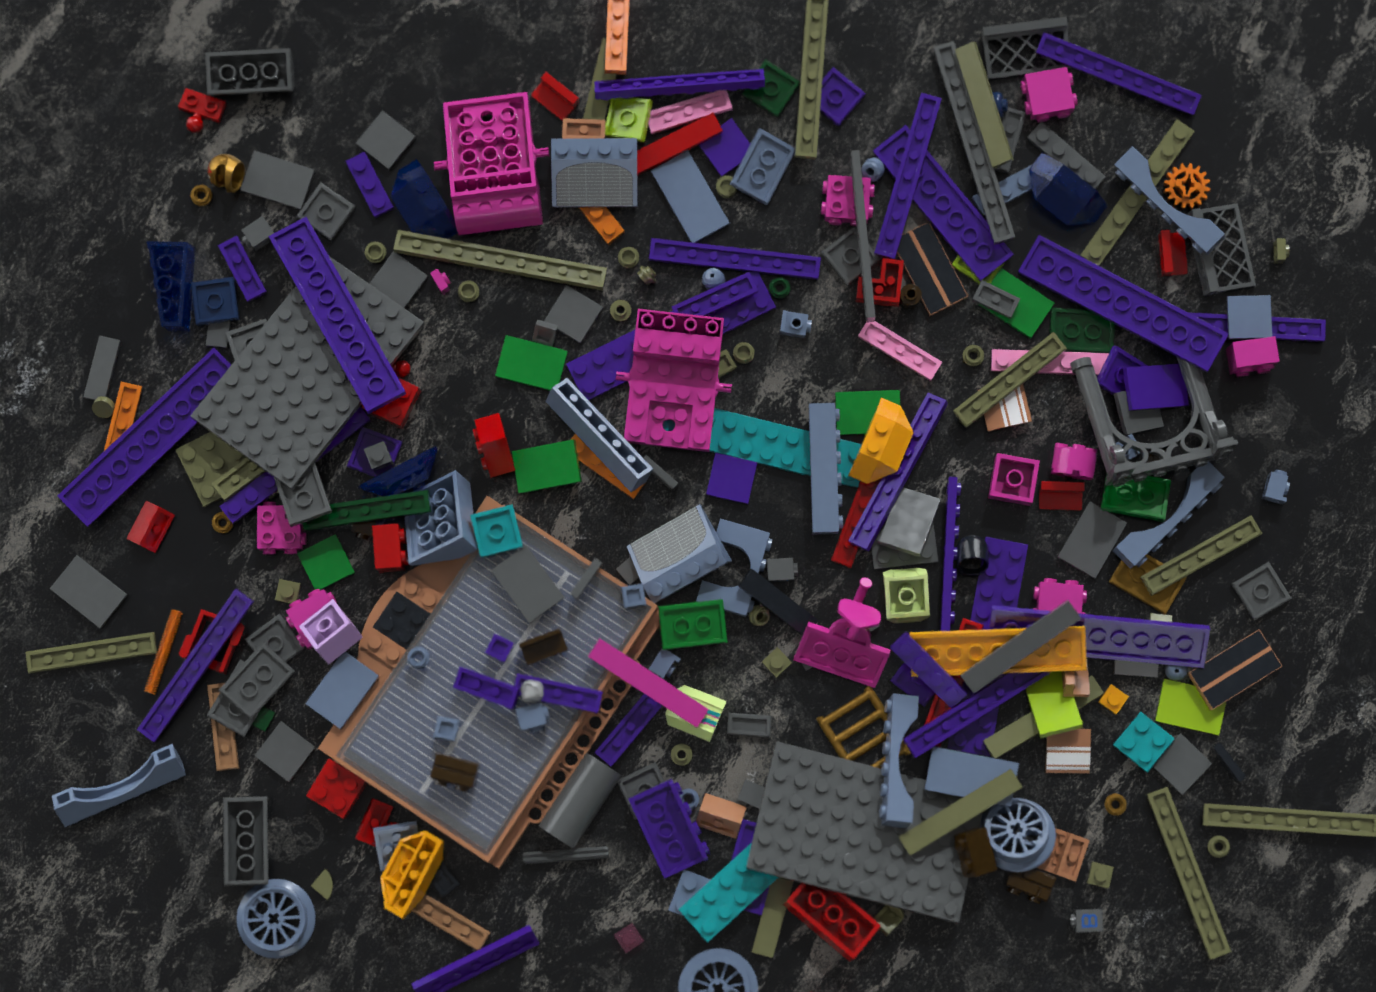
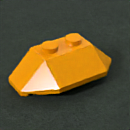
[848,398,914,484]
[381,831,444,919]

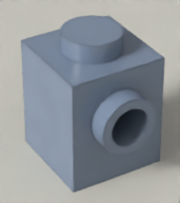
[515,702,550,733]

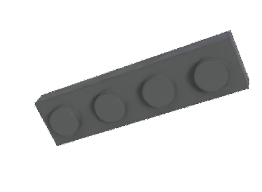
[1027,122,1106,194]

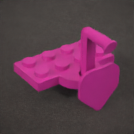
[794,577,890,688]

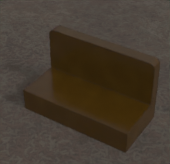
[519,628,568,666]

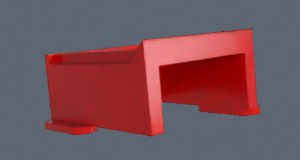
[179,609,245,675]

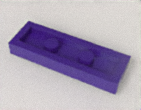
[346,152,394,218]
[218,236,267,302]
[453,667,520,709]

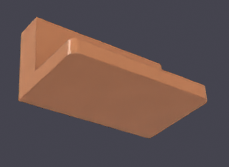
[1062,659,1090,697]
[696,793,746,839]

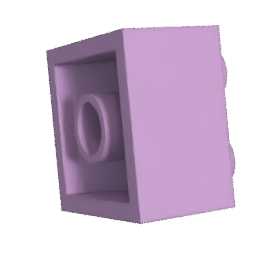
[299,599,363,664]

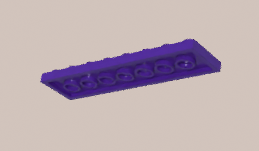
[873,125,1014,282]

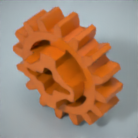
[1163,163,1210,210]

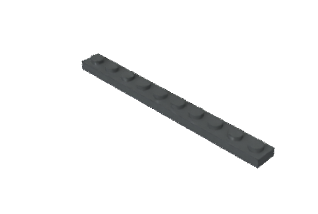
[933,41,1015,245]

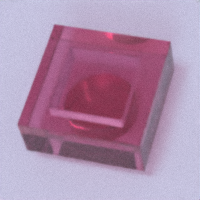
[614,923,644,953]

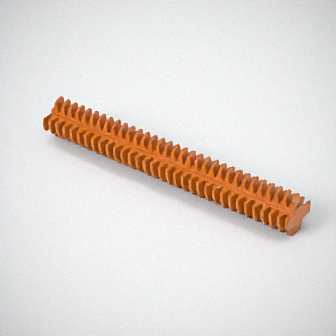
[144,609,183,695]

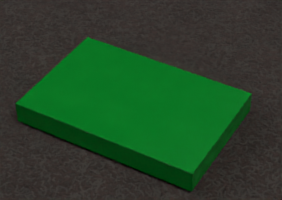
[977,268,1054,339]
[495,335,568,391]
[835,390,900,435]
[512,439,582,494]
[1100,472,1171,522]
[658,599,727,650]

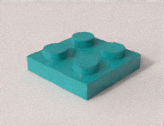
[470,504,523,558]
[1113,712,1175,773]

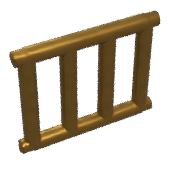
[816,686,911,768]

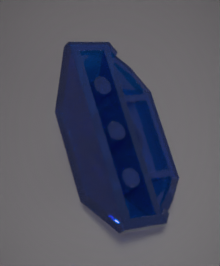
[1029,153,1108,225]
[391,159,458,239]
[357,446,438,497]

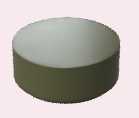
[716,176,737,198]
[92,396,115,418]

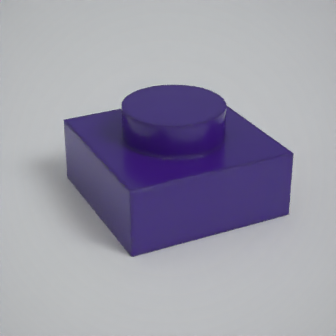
[485,633,515,663]

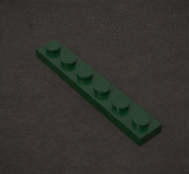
[302,490,431,531]

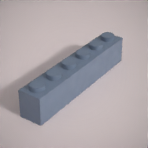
[545,378,653,492]
[808,403,843,535]

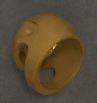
[207,154,245,193]

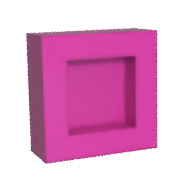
[430,269,451,294]

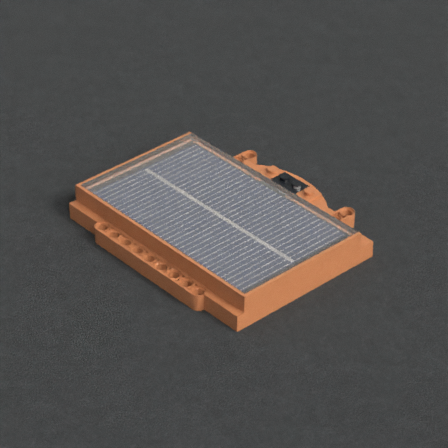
[318,496,660,869]

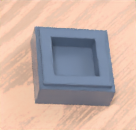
[621,583,646,609]
[434,716,460,742]

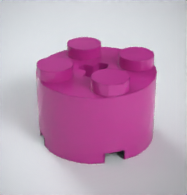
[1051,443,1097,480]

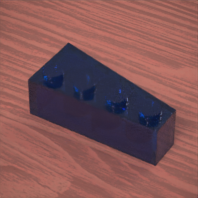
[147,241,195,331]

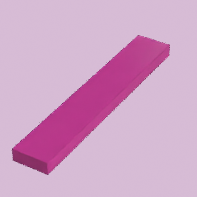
[587,638,709,728]

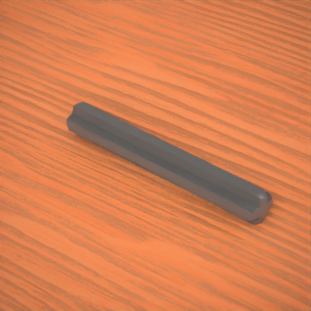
[523,846,609,864]

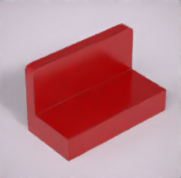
[532,72,580,121]
[1158,230,1188,276]
[1039,481,1085,511]
[127,501,175,553]

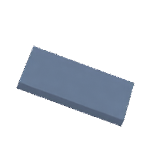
[651,150,730,243]
[925,747,1019,807]

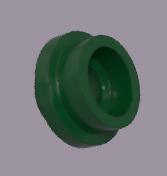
[769,277,790,299]

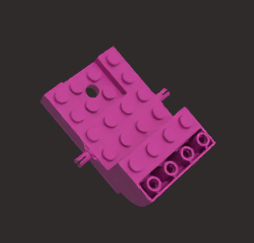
[434,92,549,235]
[616,309,732,452]

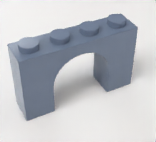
[696,518,773,617]

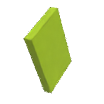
[1025,671,1083,738]
[1155,679,1226,736]

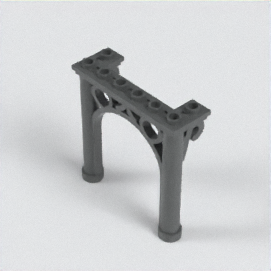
[1070,356,1238,487]

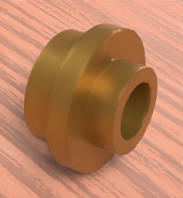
[191,185,212,206]
[212,512,234,533]
[1105,794,1127,815]

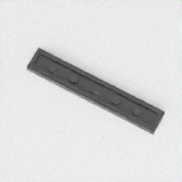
[961,600,1081,693]

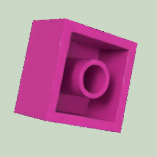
[1226,336,1280,377]
[988,453,1040,506]

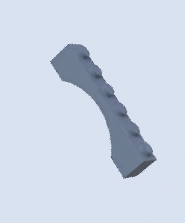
[1114,146,1225,255]
[1112,462,1225,569]
[879,693,919,828]
[52,744,186,827]

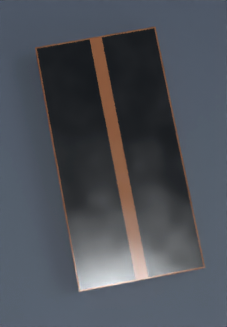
[897,222,968,316]
[1187,630,1282,711]

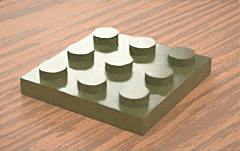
[175,432,246,507]

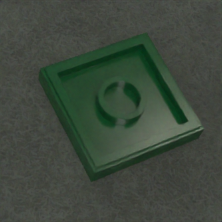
[742,59,800,118]

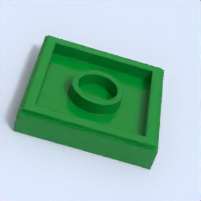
[297,534,355,591]

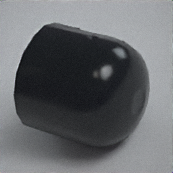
[957,535,989,576]

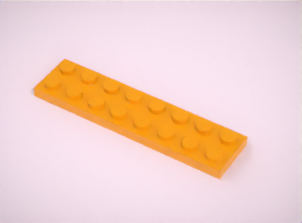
[910,626,1087,677]

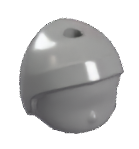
[520,680,544,703]

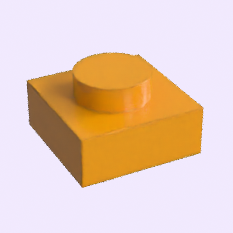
[1098,684,1129,715]

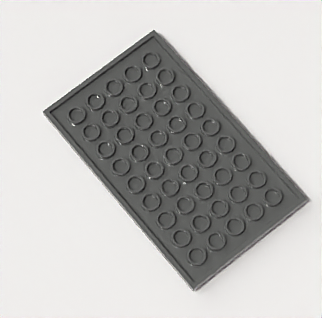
[190,256,425,491]
[745,741,983,924]

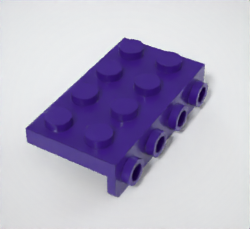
[628,778,710,878]

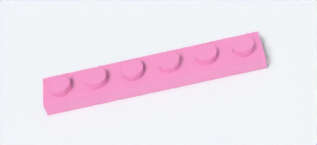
[991,349,1109,376]

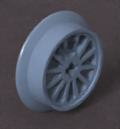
[980,798,1056,872]
[237,879,315,958]
[678,949,758,992]

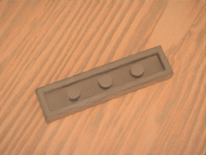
[207,683,239,771]
[412,894,491,951]

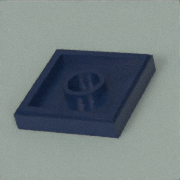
[191,277,239,326]

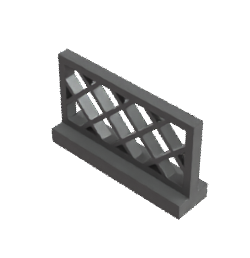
[980,17,1072,79]
[1186,203,1256,296]

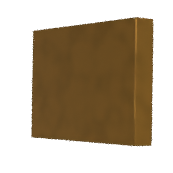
[1109,554,1187,615]

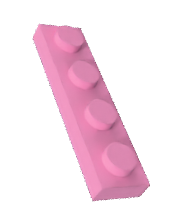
[648,90,732,135]
[858,321,942,381]

